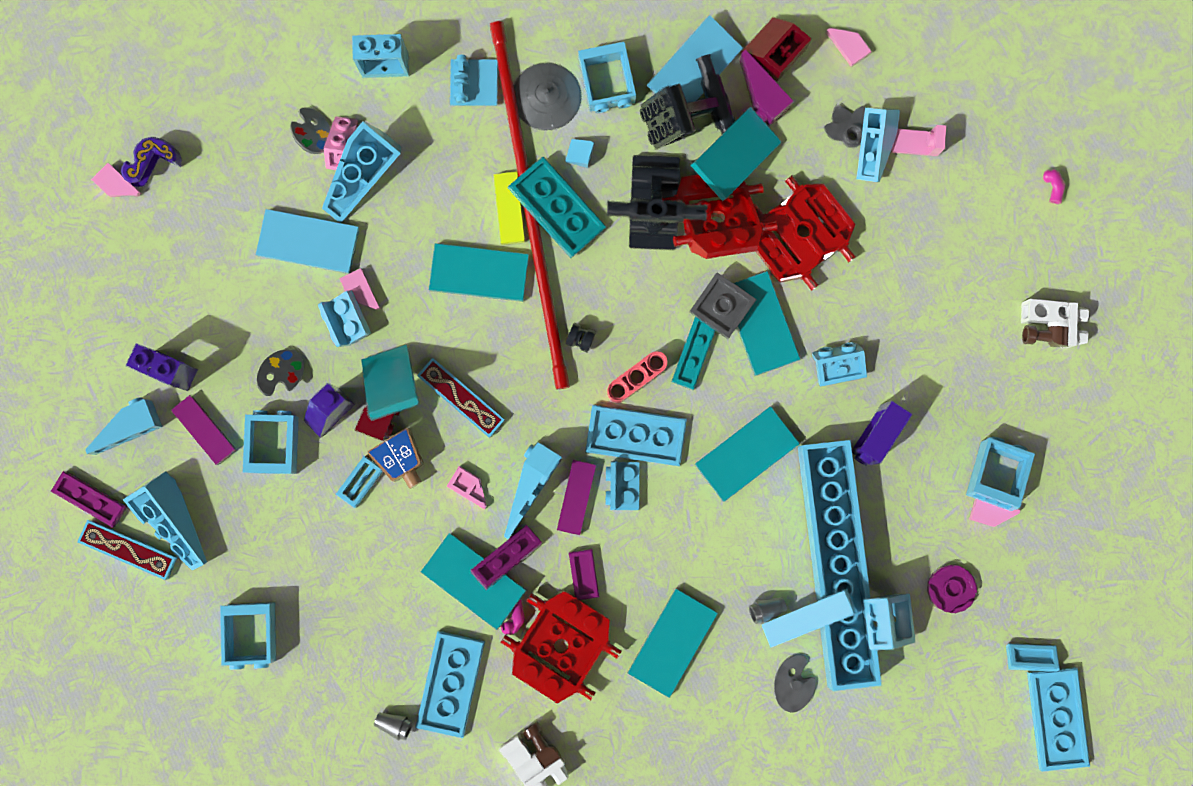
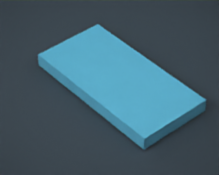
[647,15,742,103]
[256,209,360,274]
[585,405,687,467]
[416,631,485,738]
[1027,667,1090,772]

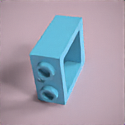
[352,34,409,78]
[578,42,636,113]
[243,410,299,474]
[966,437,1035,511]
[864,594,916,650]
[220,602,276,670]

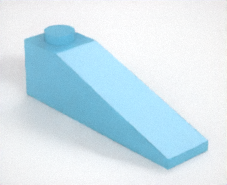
[322,121,402,223]
[504,442,562,539]
[123,471,207,570]

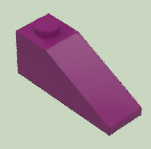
[739,50,793,126]

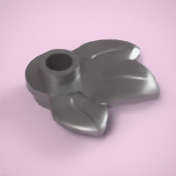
[824,105,865,148]

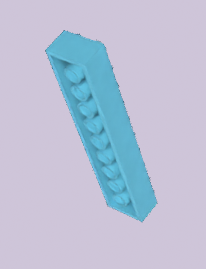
[798,440,882,691]

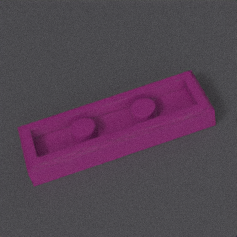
[171,395,236,465]
[557,460,596,535]
[50,471,128,527]
[471,525,542,590]

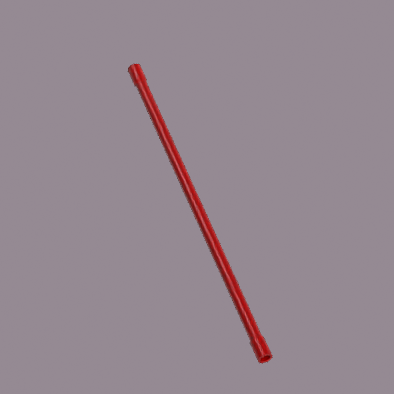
[489,21,570,390]

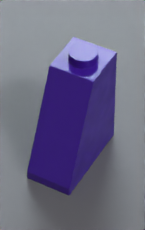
[304,383,355,438]

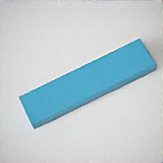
[762,590,857,648]

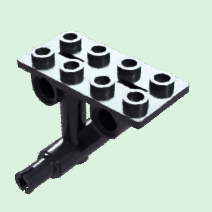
[640,54,735,149]
[607,155,707,251]

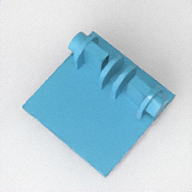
[450,55,497,106]

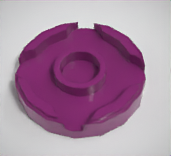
[927,565,977,613]

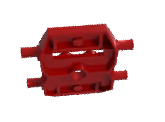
[662,175,778,259]
[754,175,856,291]
[500,590,622,704]

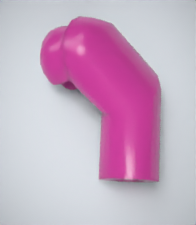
[1043,169,1066,204]
[501,600,525,635]

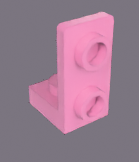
[324,116,358,170]
[891,125,946,156]

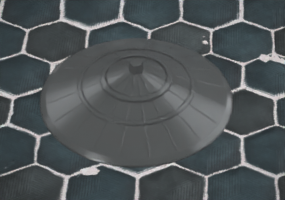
[514,62,582,130]

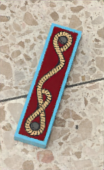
[417,358,505,438]
[77,520,178,580]

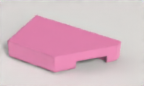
[826,28,871,67]
[91,163,141,197]
[339,268,380,310]
[447,466,487,509]
[969,499,1020,527]

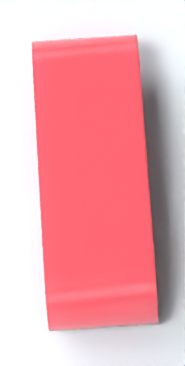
[607,351,667,403]

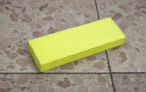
[494,172,525,245]

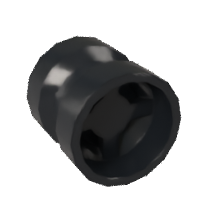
[565,323,596,353]

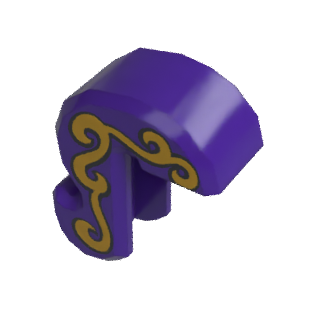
[121,137,182,187]

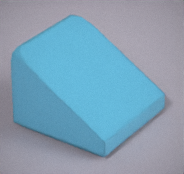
[565,139,594,168]

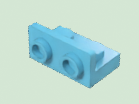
[318,291,371,347]
[812,342,867,387]
[605,462,640,510]

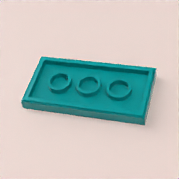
[690,107,782,201]
[508,156,606,258]
[429,243,529,302]
[734,271,800,376]
[361,345,419,420]
[694,406,799,502]
[421,533,527,630]
[627,588,718,698]

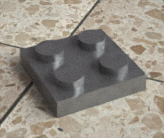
[689,272,756,339]

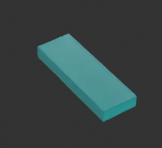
[671,317,715,390]

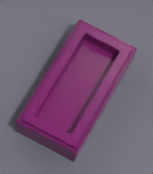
[569,549,599,600]

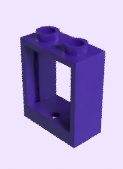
[125,343,198,391]
[852,401,912,466]

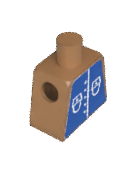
[367,428,424,489]

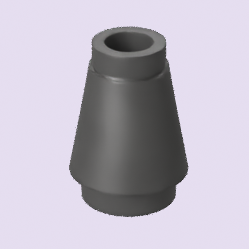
[749,597,787,624]
[374,712,413,741]

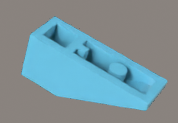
[857,107,900,182]
[85,397,162,455]

